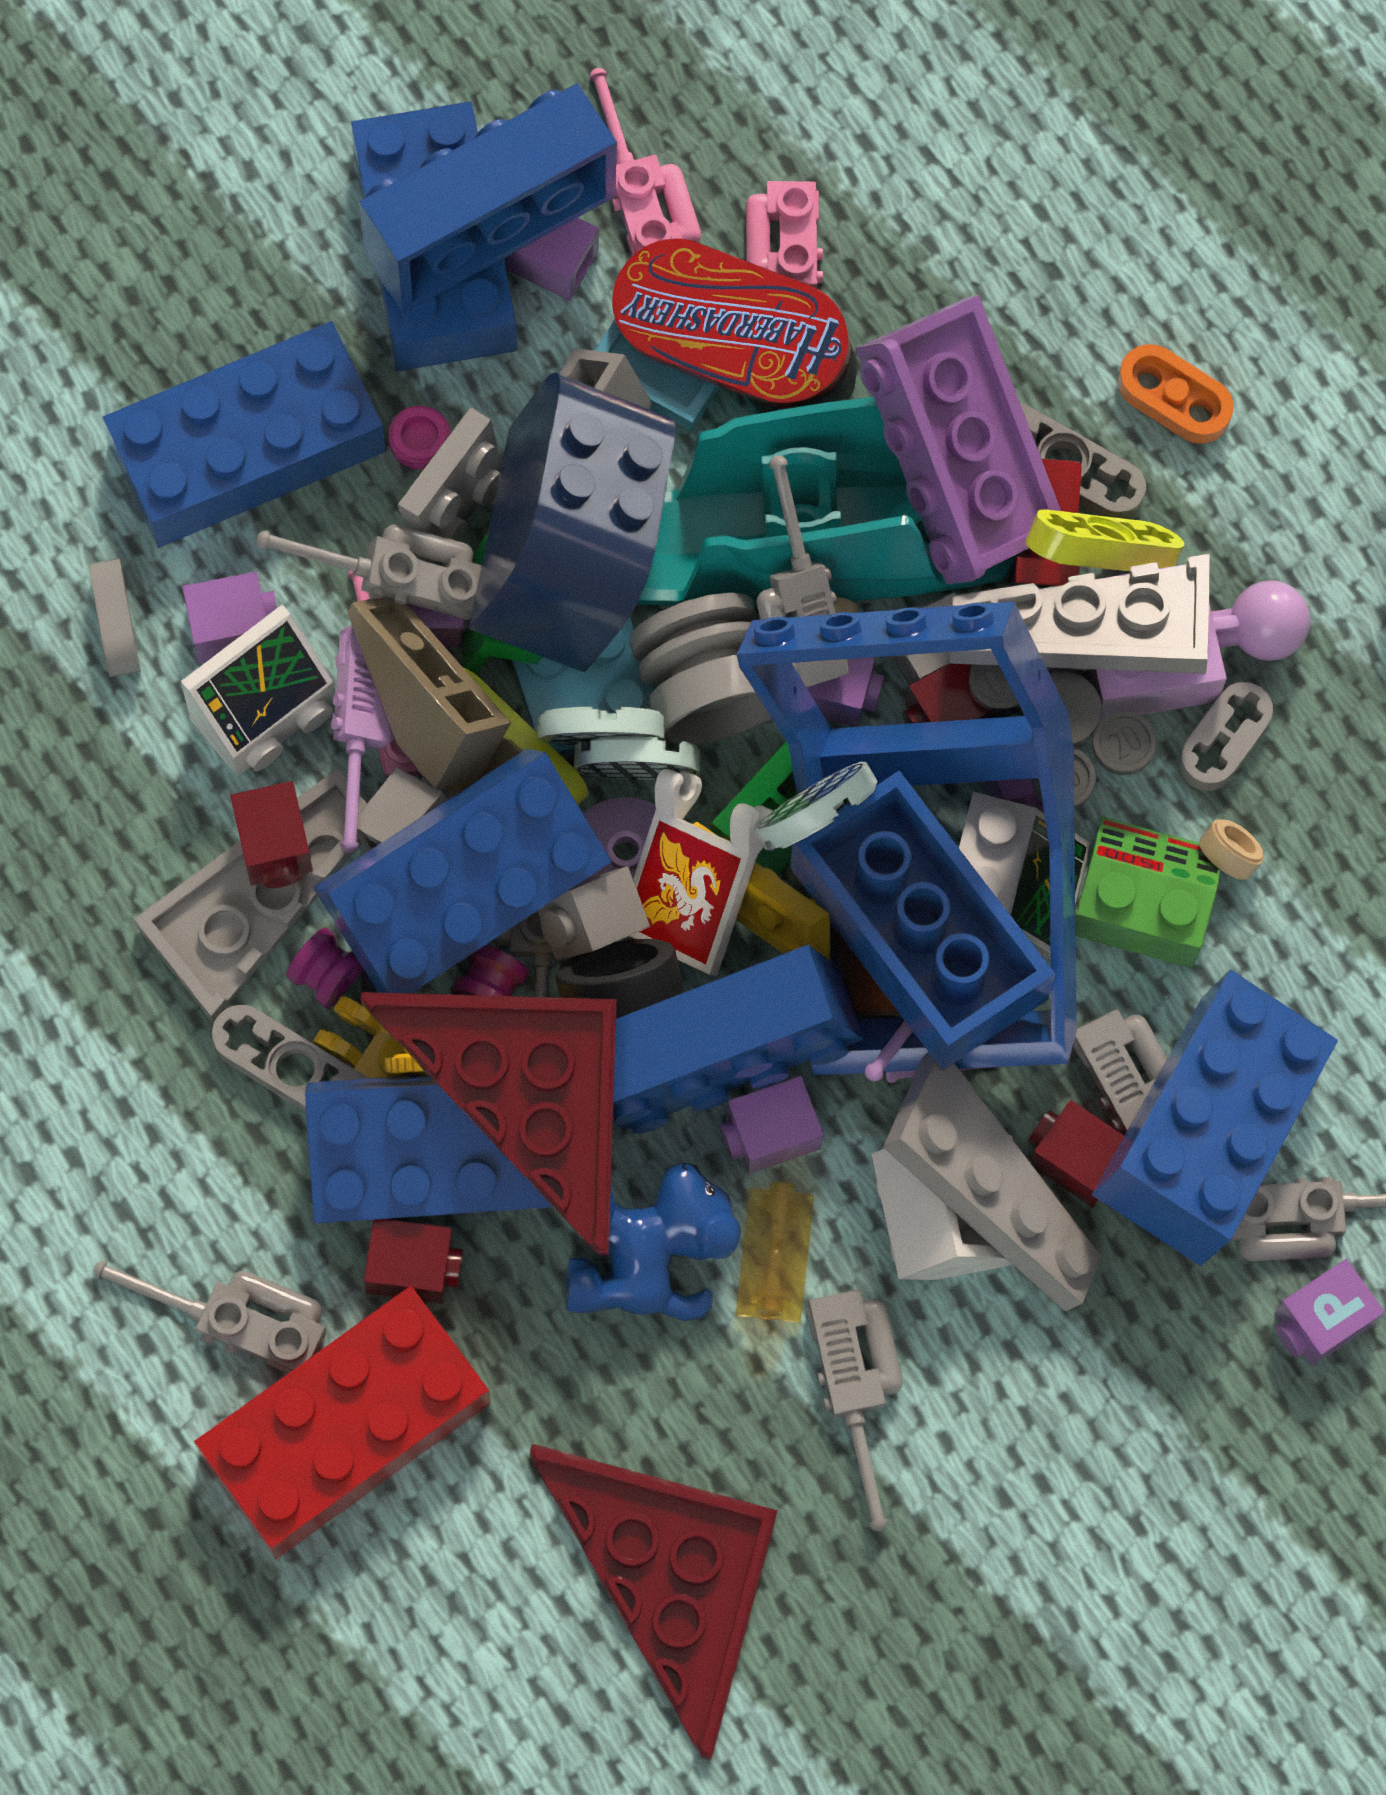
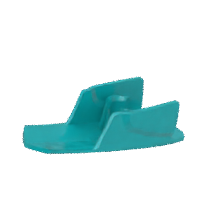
[636,397,1020,605]

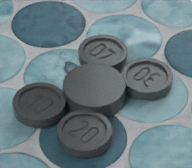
[968,664,1157,809]

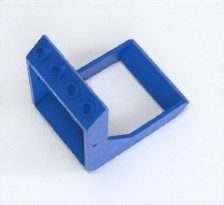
[737,602,1077,1075]

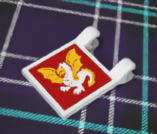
[630,769,773,976]

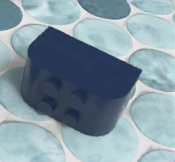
[469,372,675,673]

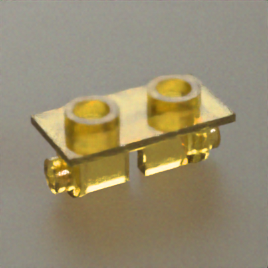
[736,1182,814,1323]

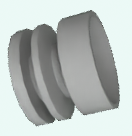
[629,593,772,747]

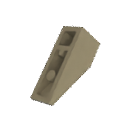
[347,597,511,789]

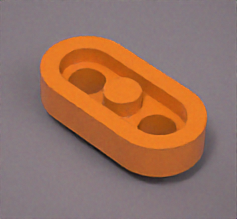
[1118,344,1234,444]

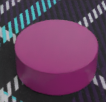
[389,406,451,469]

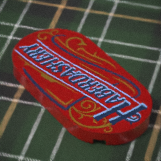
[612,238,851,408]

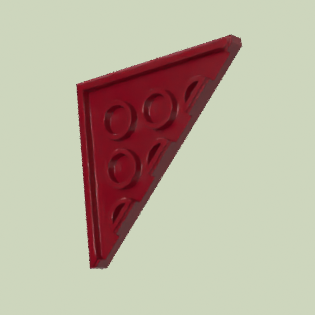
[361,992,617,1256]
[529,1444,778,1761]

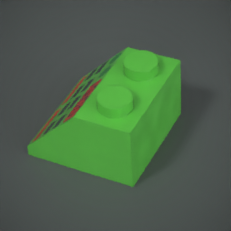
[1075,816,1220,968]

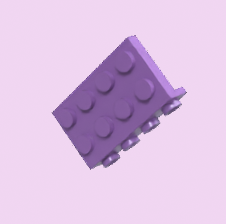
[855,295,1061,584]

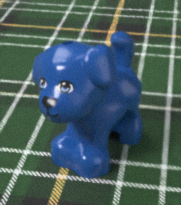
[564,1163,741,1321]

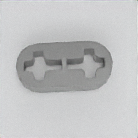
[89,558,141,677]
[1179,682,1273,791]

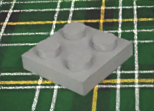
[398,407,502,564]

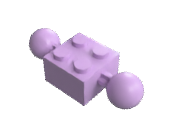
[1080,564,1311,722]

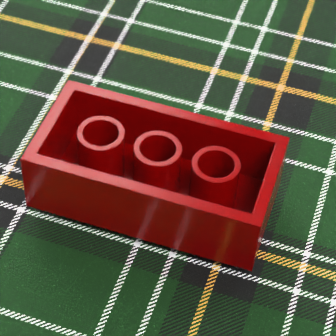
[194,1286,490,1560]

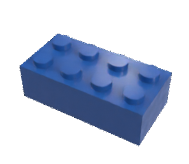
[359,83,617,314]
[351,101,517,372]
[102,321,386,548]
[313,748,612,994]
[790,771,1055,1071]
[613,945,864,1134]
[1091,969,1338,1266]
[305,1074,552,1224]

